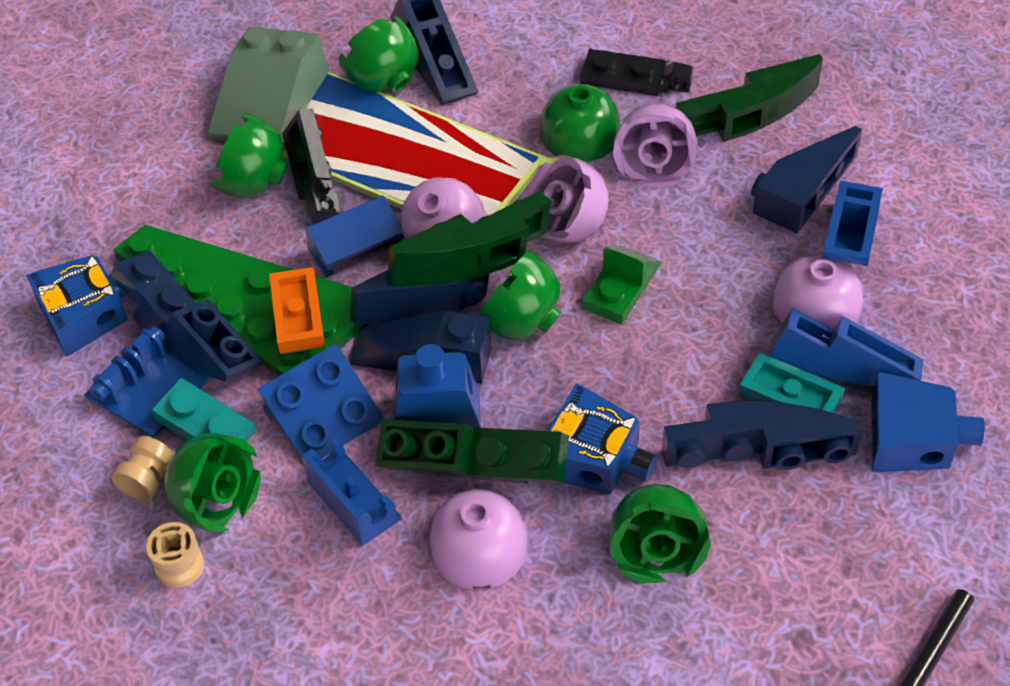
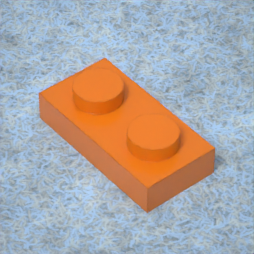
[269,267,325,354]

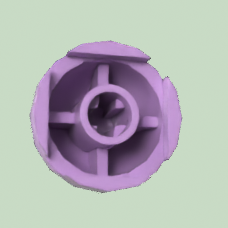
[613,103,697,187]
[526,155,609,244]
[400,177,487,239]
[773,254,863,329]
[429,489,528,589]

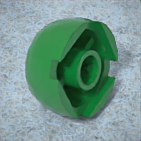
[339,16,419,93]
[541,84,620,162]
[212,113,288,198]
[479,250,561,340]
[164,433,261,532]
[608,484,711,584]

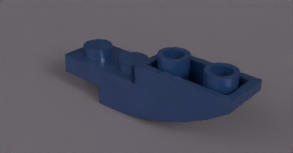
[111,251,263,382]
[662,401,862,470]

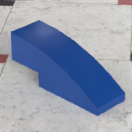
[822,180,883,266]
[769,308,924,386]

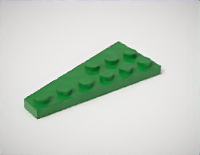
[113,225,368,376]

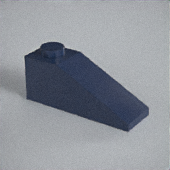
[390,0,479,105]
[751,126,862,234]
[350,270,489,325]
[350,311,492,384]

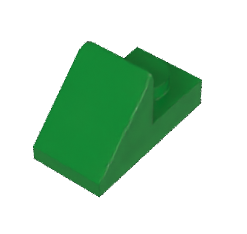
[583,246,661,325]

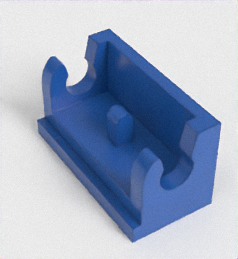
[306,195,404,277]
[301,439,402,546]

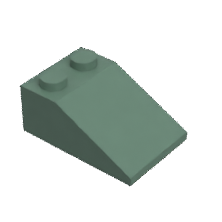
[208,27,329,143]

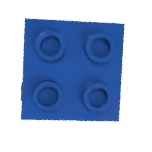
[84,326,211,438]
[257,343,385,460]

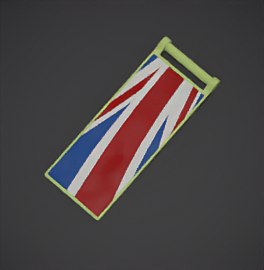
[282,72,559,216]

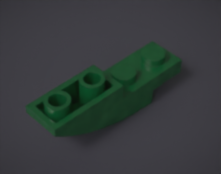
[675,54,823,142]
[387,191,551,286]
[375,419,569,484]

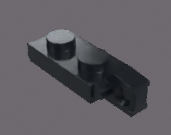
[580,49,693,96]
[282,108,340,220]

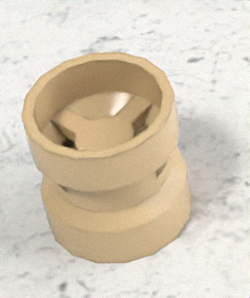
[111,436,173,503]
[146,522,204,588]

